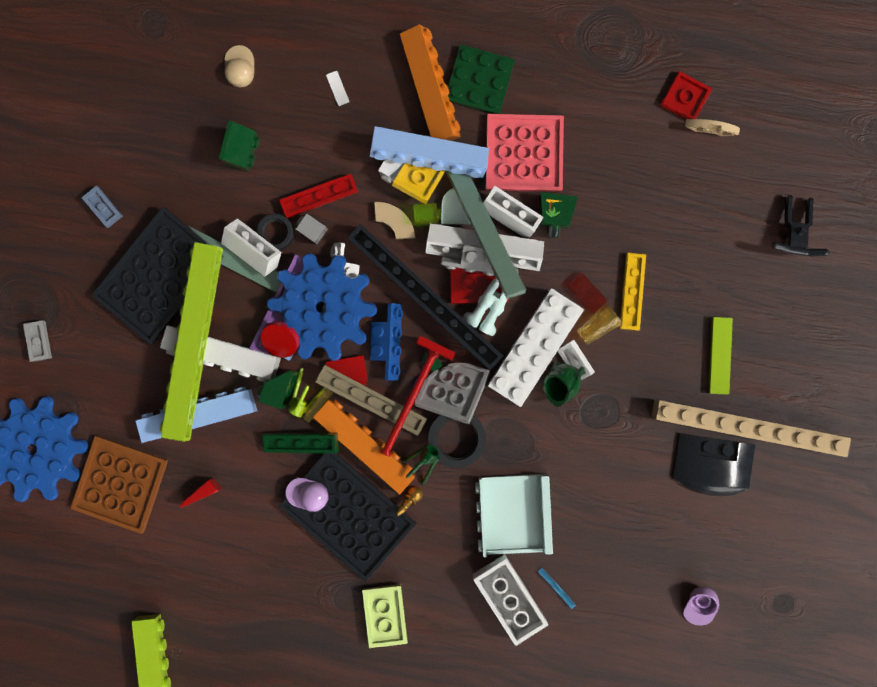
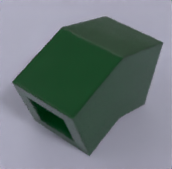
[421,351,442,372]

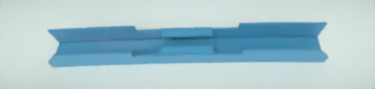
[538,568,576,609]

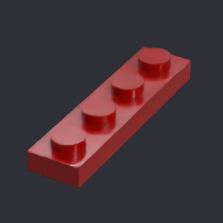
[280,174,358,218]

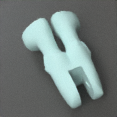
[462,278,508,336]

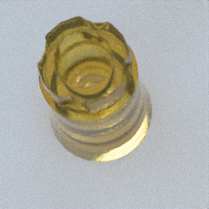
[577,303,623,345]

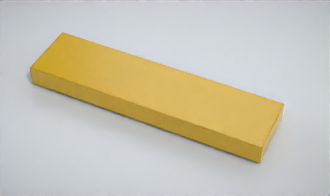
[619,253,646,331]

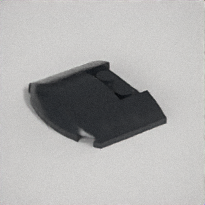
[672,433,755,496]

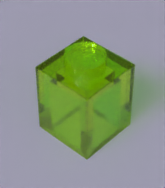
[413,203,441,227]

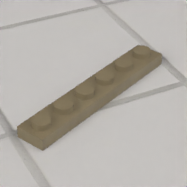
[316,365,427,435]

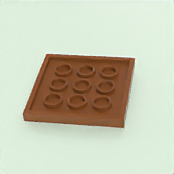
[71,436,168,534]

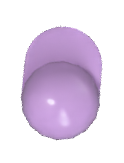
[286,478,328,512]
[684,587,719,625]

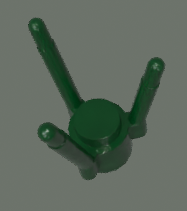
[403,444,440,486]

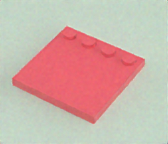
[486,114,564,192]

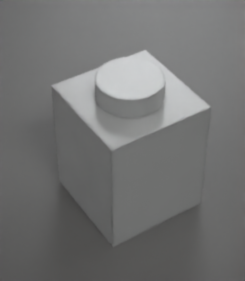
[296,214,328,244]

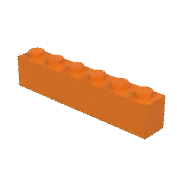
[400,24,460,141]
[313,399,416,494]

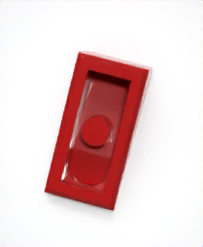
[180,478,222,508]

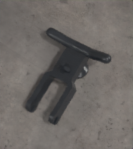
[771,195,830,256]

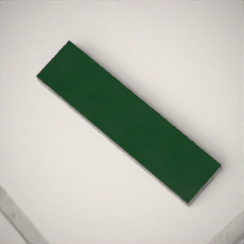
[262,432,339,453]

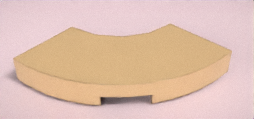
[685,119,740,136]
[375,202,415,240]

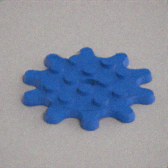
[267,253,377,361]
[0,396,89,502]

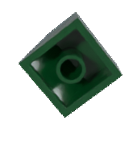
[219,120,260,172]
[257,370,299,409]

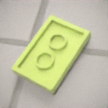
[362,584,408,648]

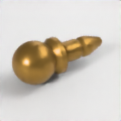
[396,487,423,516]

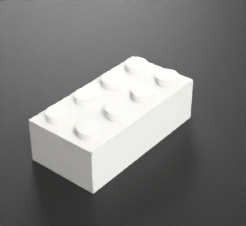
[472,554,548,646]

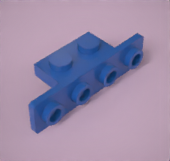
[370,303,403,380]

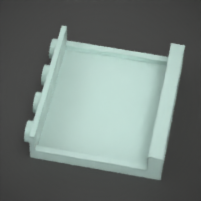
[475,474,553,557]

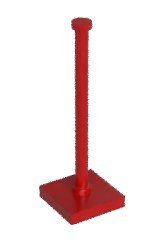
[379,336,455,457]

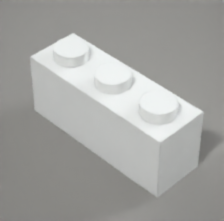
[484,186,543,239]
[221,219,281,277]

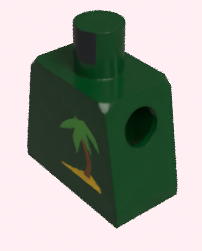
[539,192,578,239]

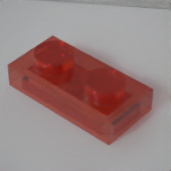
[567,273,608,314]

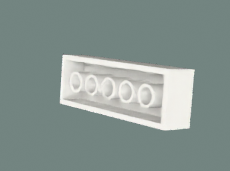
[487,288,584,407]

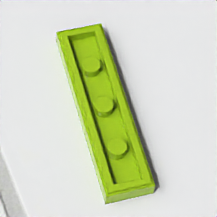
[708,317,733,394]

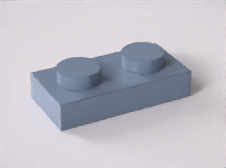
[82,186,123,228]

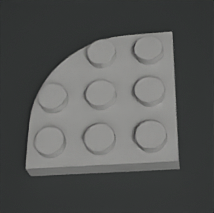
[414,363,490,424]

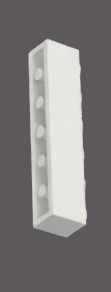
[426,223,544,271]
[160,326,281,382]

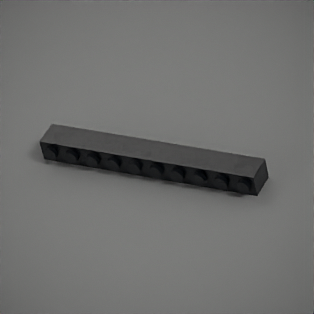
[348,224,503,370]

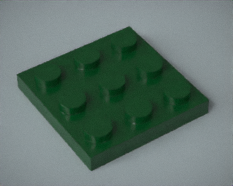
[448,44,515,114]

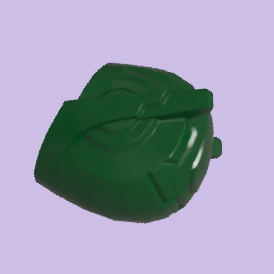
[543,362,585,407]

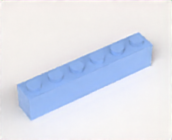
[370,126,489,178]
[136,387,257,443]

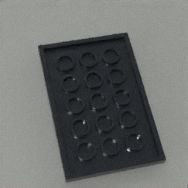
[91,207,224,345]
[279,453,417,582]

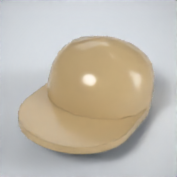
[224,45,254,88]

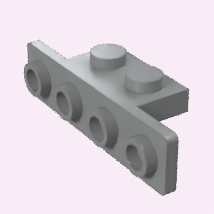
[441,244,518,276]

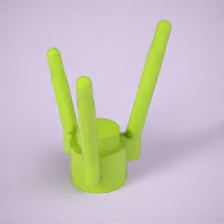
[288,368,327,418]

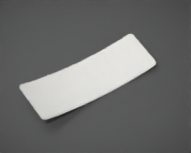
[326,71,349,106]

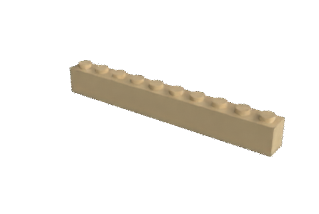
[651,400,851,457]

